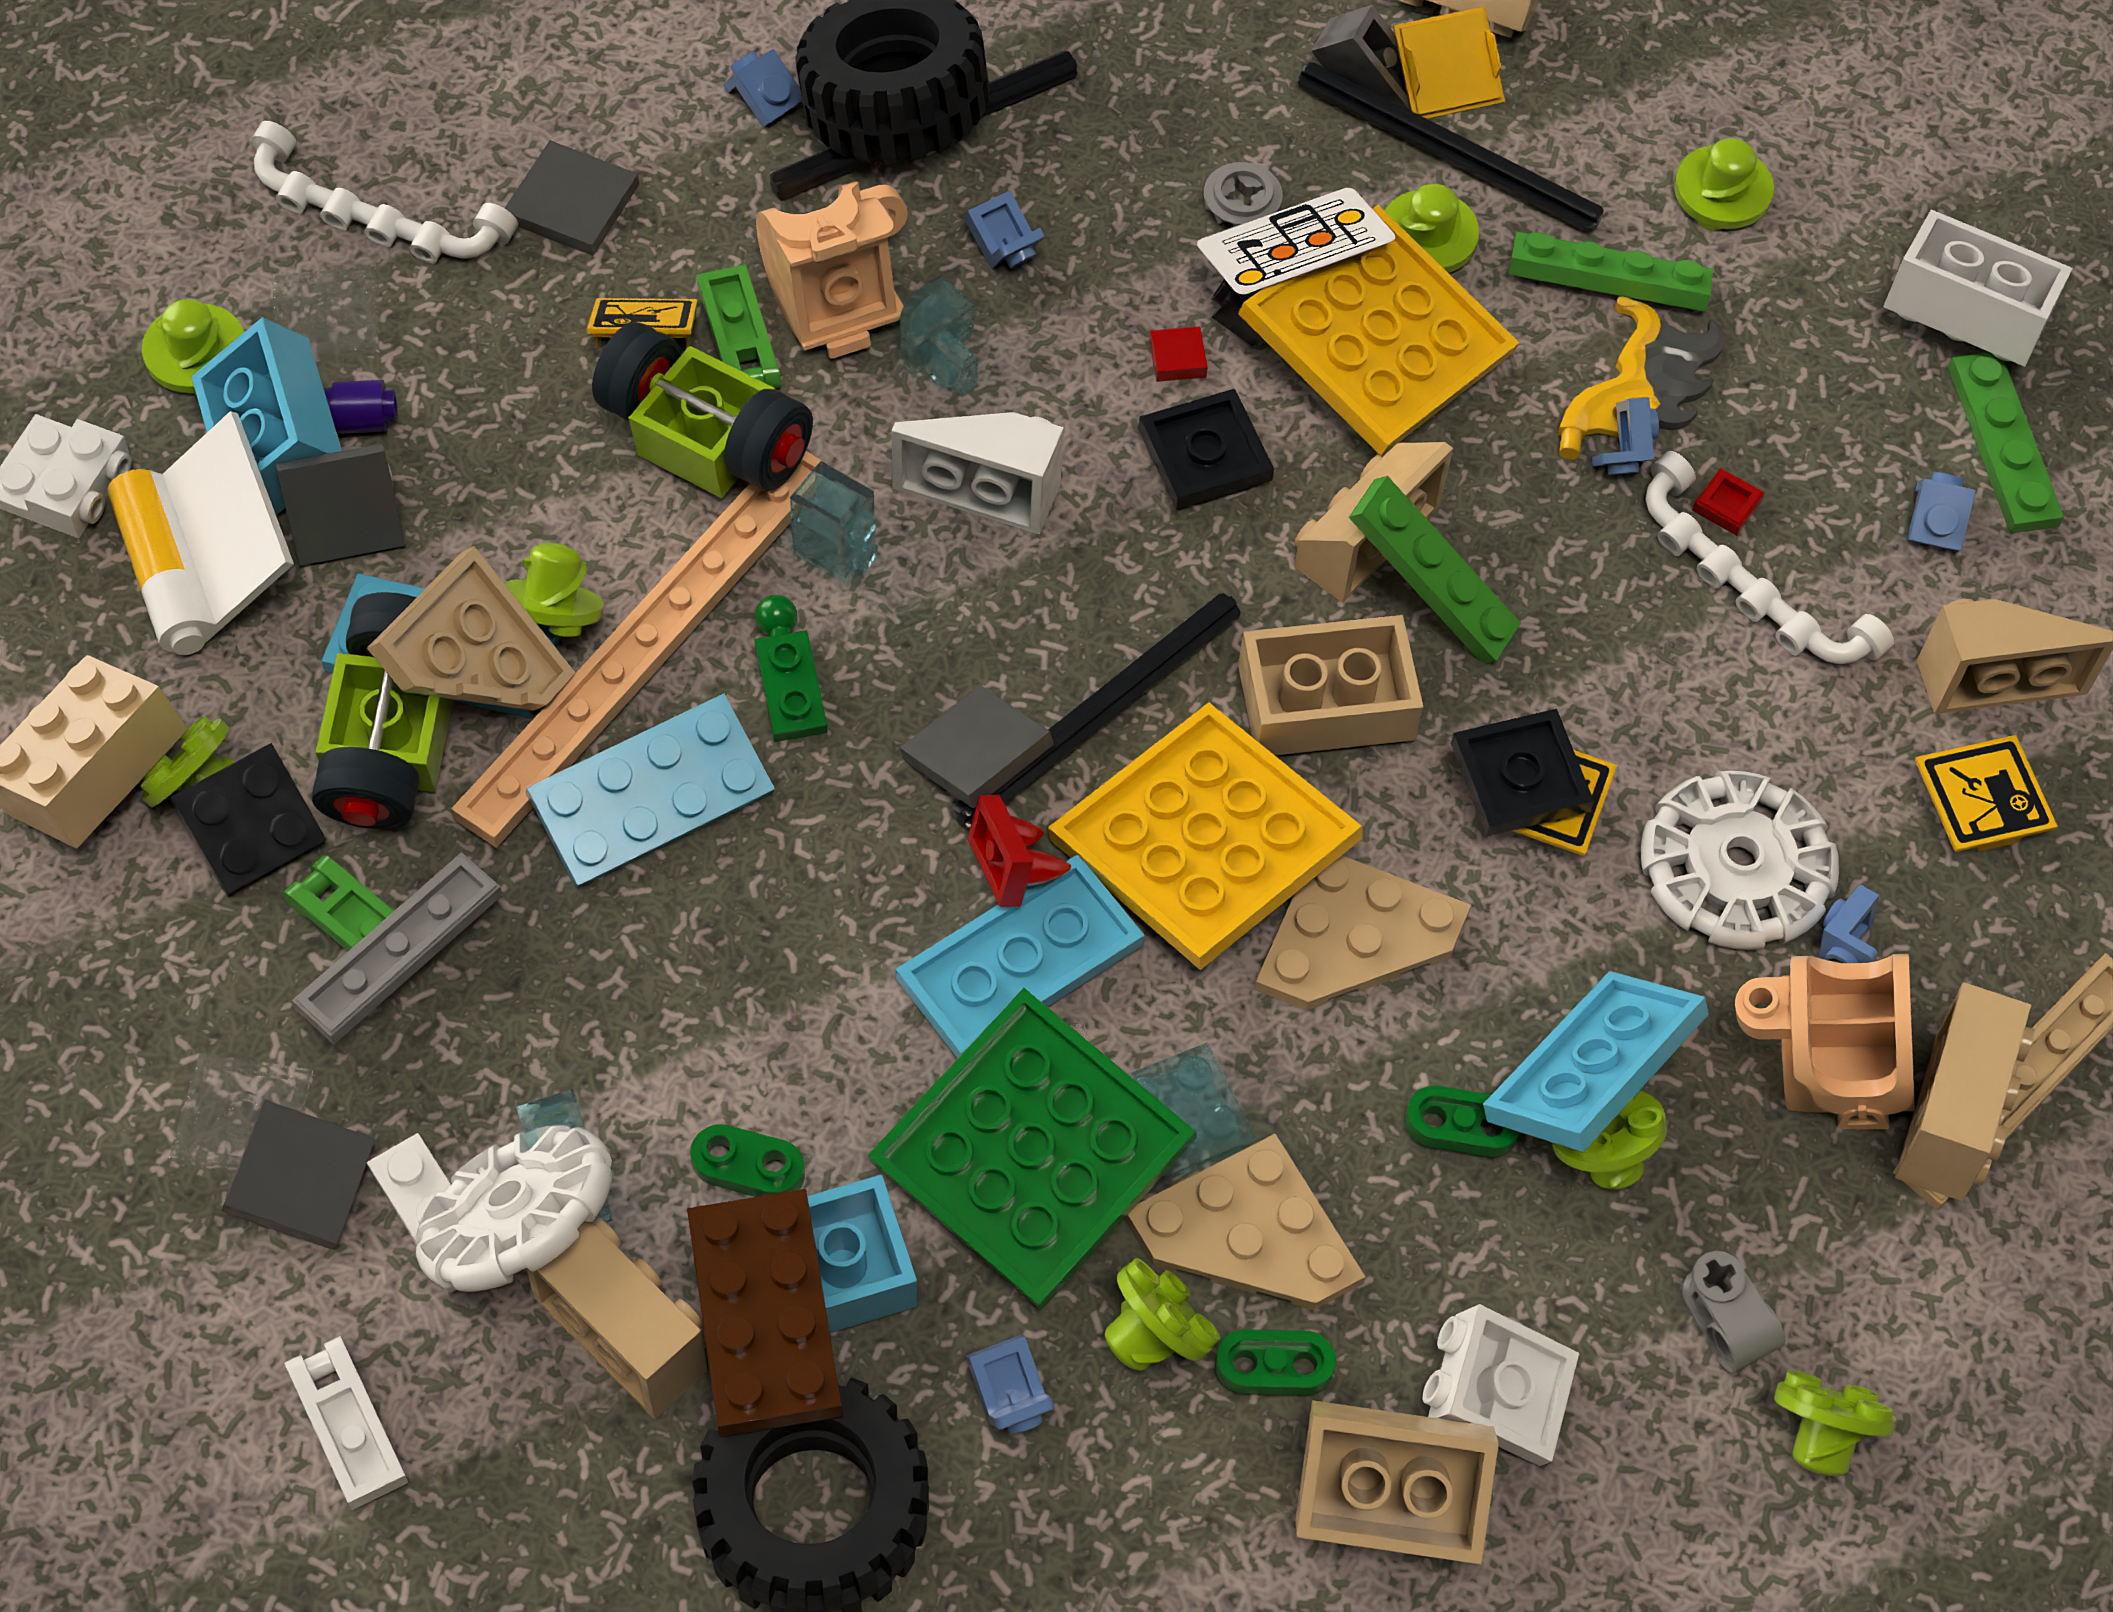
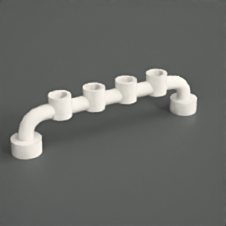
[251,121,518,264]
[1645,451,1894,664]

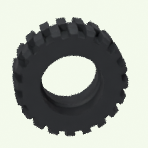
[795,0,990,164]
[692,1377,929,1612]

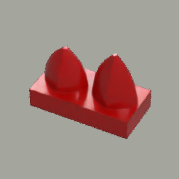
[968,795,1071,907]

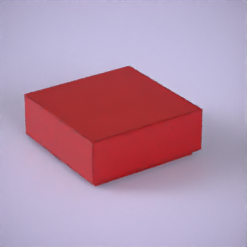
[1149,326,1208,382]
[1692,468,1765,536]

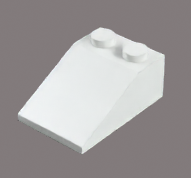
[892,412,1064,534]

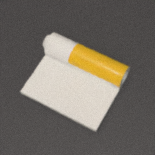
[107,411,294,655]

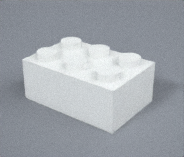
[1883,209,2072,367]

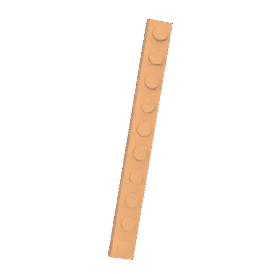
[451,451,831,848]

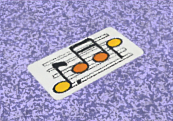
[1197,188,1395,295]

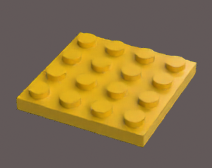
[1238,205,1520,456]
[1048,702,1362,970]

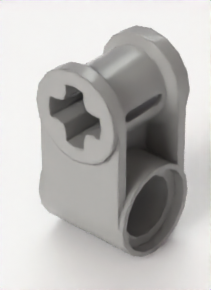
[1682,1251,1786,1373]

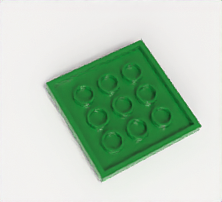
[867,988,1197,1311]

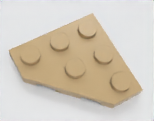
[367,546,576,711]
[1254,855,1471,1010]
[1125,1134,1366,1310]

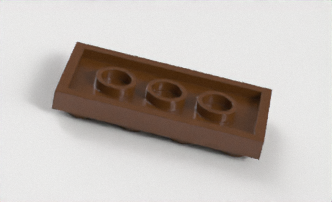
[687,1189,843,1437]

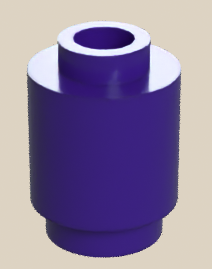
[323,380,397,434]

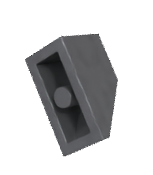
[1311,5,1409,109]

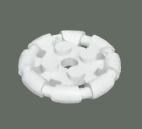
[1641,770,1839,950]
[416,1125,613,1292]

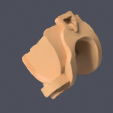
[756,182,908,359]
[1735,954,1915,1130]

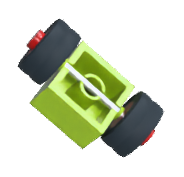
[592,322,813,498]
[312,592,454,829]

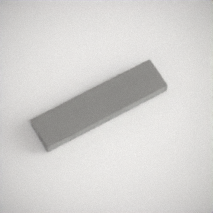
[292,852,502,1045]

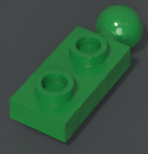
[754,595,828,742]

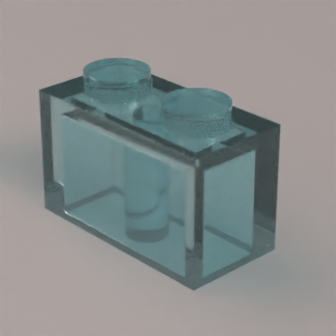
[790,461,878,584]

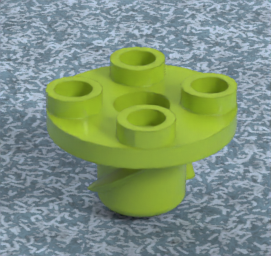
[1674,138,1774,231]
[1384,183,1479,273]
[142,299,244,395]
[503,543,604,637]
[141,715,234,807]
[1551,1090,1667,1190]
[1105,1258,1221,1371]
[1774,1370,1897,1476]

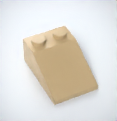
[1917,599,2113,714]

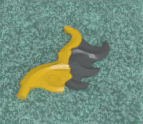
[1557,296,1725,460]

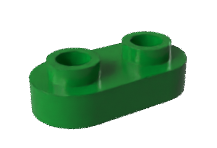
[1405,1086,1521,1157]
[690,1124,805,1197]
[1215,1329,1336,1396]

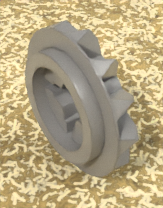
[1203,162,1283,227]

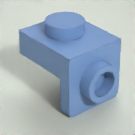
[723,48,802,127]
[963,190,1045,269]
[1592,397,1659,475]
[1907,472,1976,552]
[1818,884,1879,963]
[965,1334,1055,1434]

